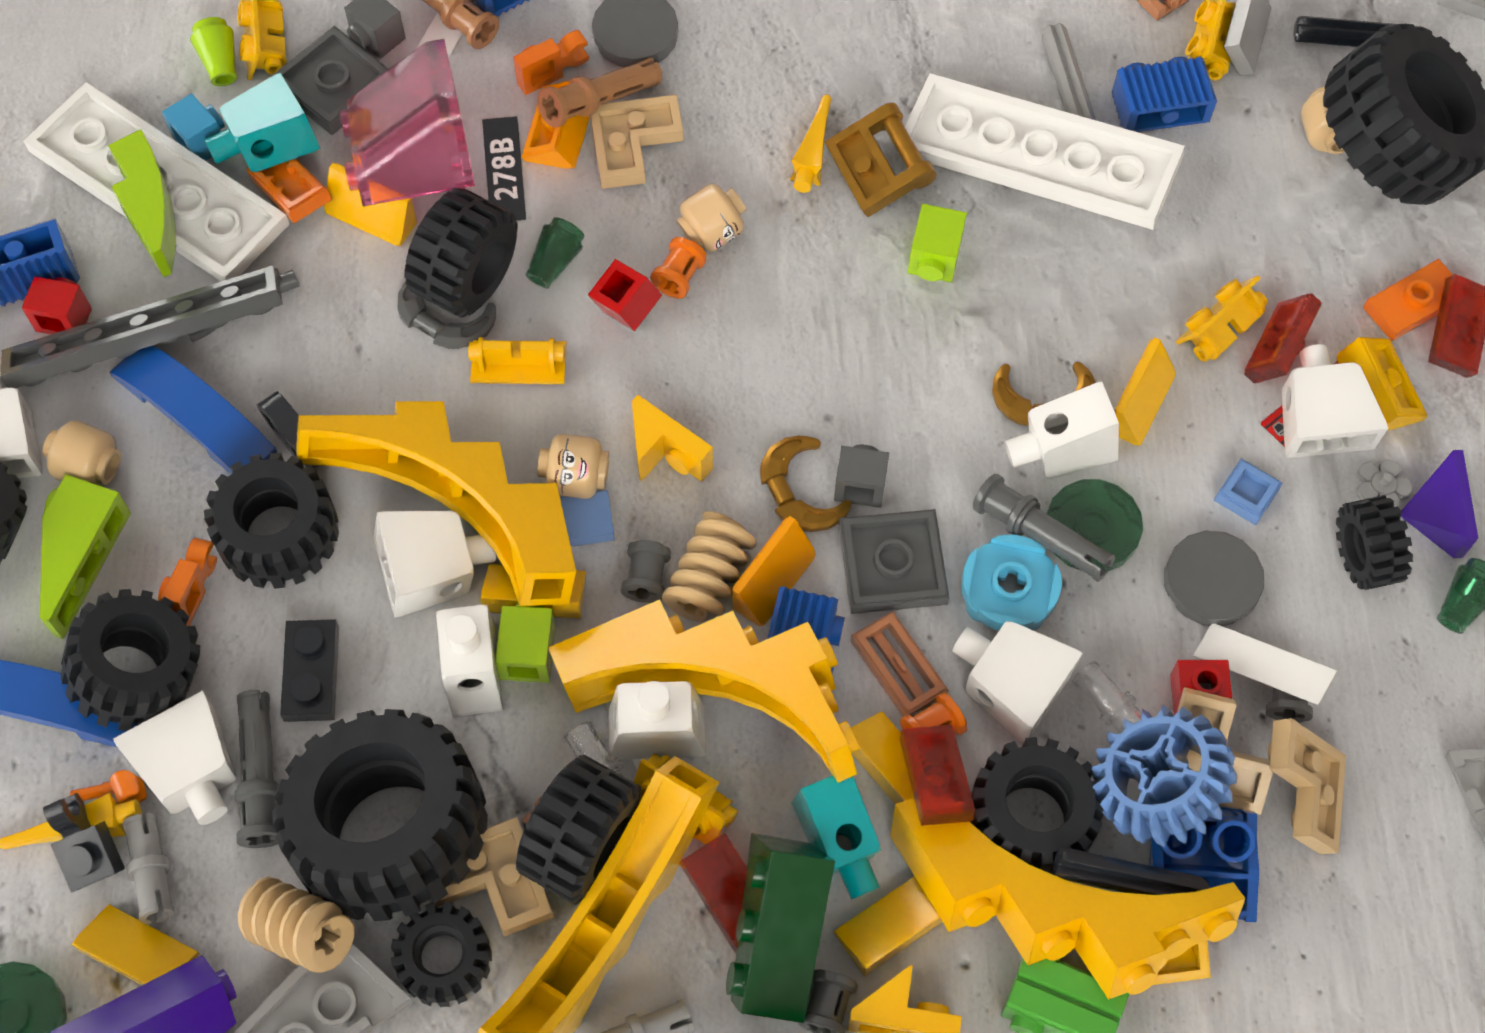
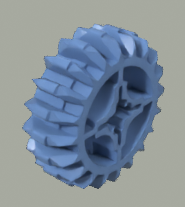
[1091,705,1237,847]

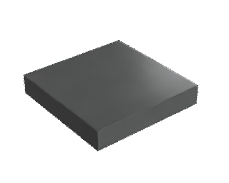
[270,25,396,135]
[839,509,950,614]

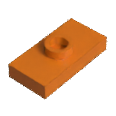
[246,158,332,224]
[1363,258,1468,341]

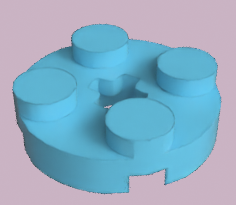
[961,534,1062,631]

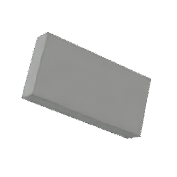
[1224,0,1272,76]

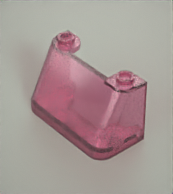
[339,39,475,207]

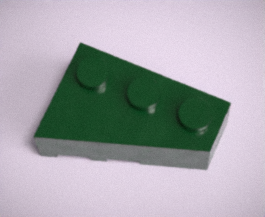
[726,833,835,1023]

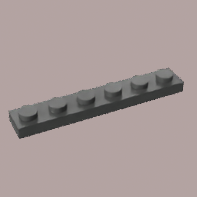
[1,265,283,388]

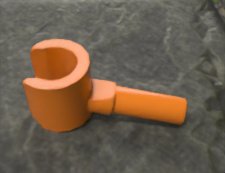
[70,770,147,804]

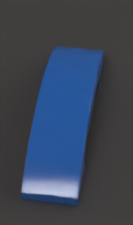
[109,346,277,474]
[0,660,139,748]

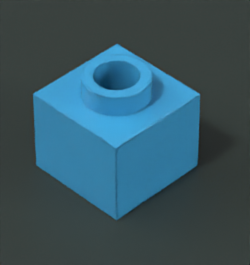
[162,93,225,161]

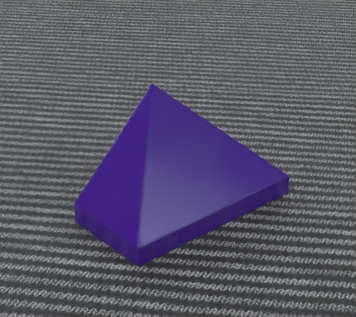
[1401,450,1479,558]

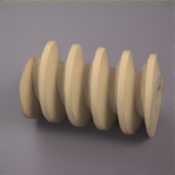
[662,511,756,622]
[238,877,355,973]

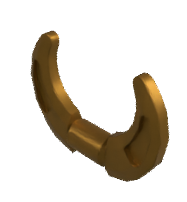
[992,361,1096,426]
[760,435,852,532]

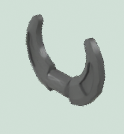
[397,281,496,349]

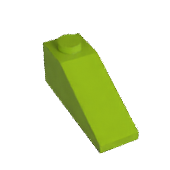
[39,474,131,639]

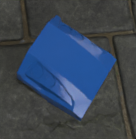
[1149,807,1259,923]

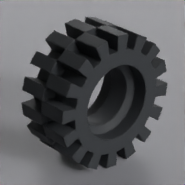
[1336,495,1413,590]
[391,902,492,1007]

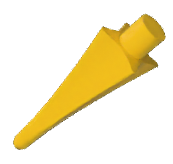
[790,94,832,193]
[0,793,142,849]

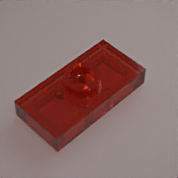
[1428,274,1485,378]
[1243,293,1322,384]
[900,725,975,826]
[679,833,747,953]

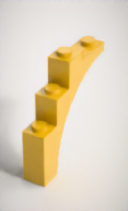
[296,401,576,606]
[548,599,859,783]
[478,756,720,1033]
[890,788,1245,1000]

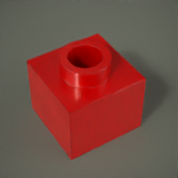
[588,259,662,332]
[21,276,92,334]
[1170,660,1232,715]

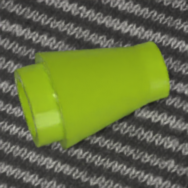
[190,17,237,87]

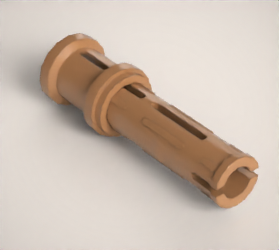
[422,0,500,49]
[538,58,662,127]

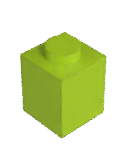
[908,203,967,282]
[495,603,556,683]

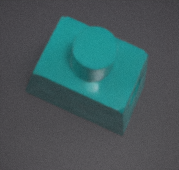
[204,73,321,172]
[791,775,881,900]

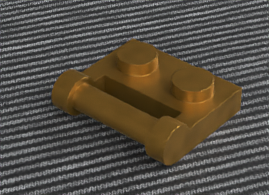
[825,102,937,217]

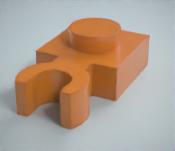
[513,30,589,96]
[158,537,217,626]

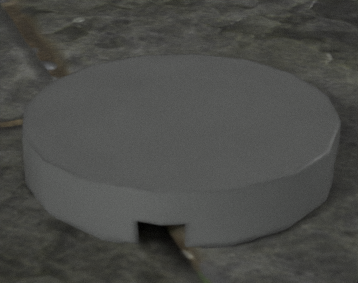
[592,0,679,67]
[1164,530,1264,626]

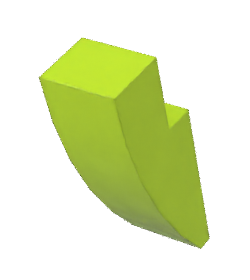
[108,129,176,278]

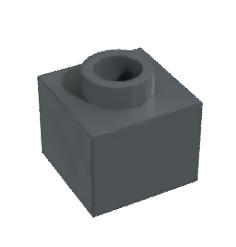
[344,0,406,59]
[834,444,890,508]

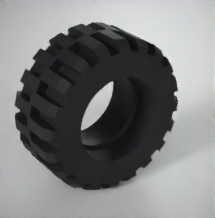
[1323,23,1485,205]
[272,709,488,921]

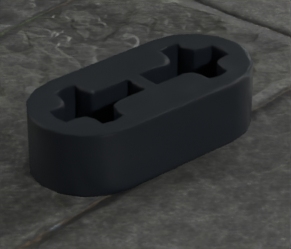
[257,391,319,469]

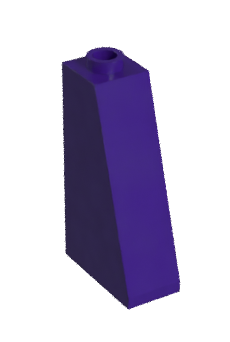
[49,955,237,1033]

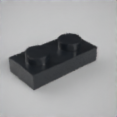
[280,619,339,722]

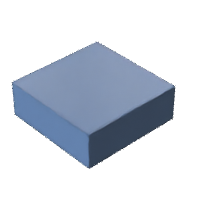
[1214,458,1283,525]
[560,490,615,547]

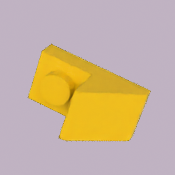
[632,394,713,482]
[847,965,962,1033]

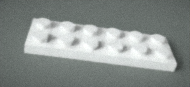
[897,73,1185,230]
[24,82,290,282]

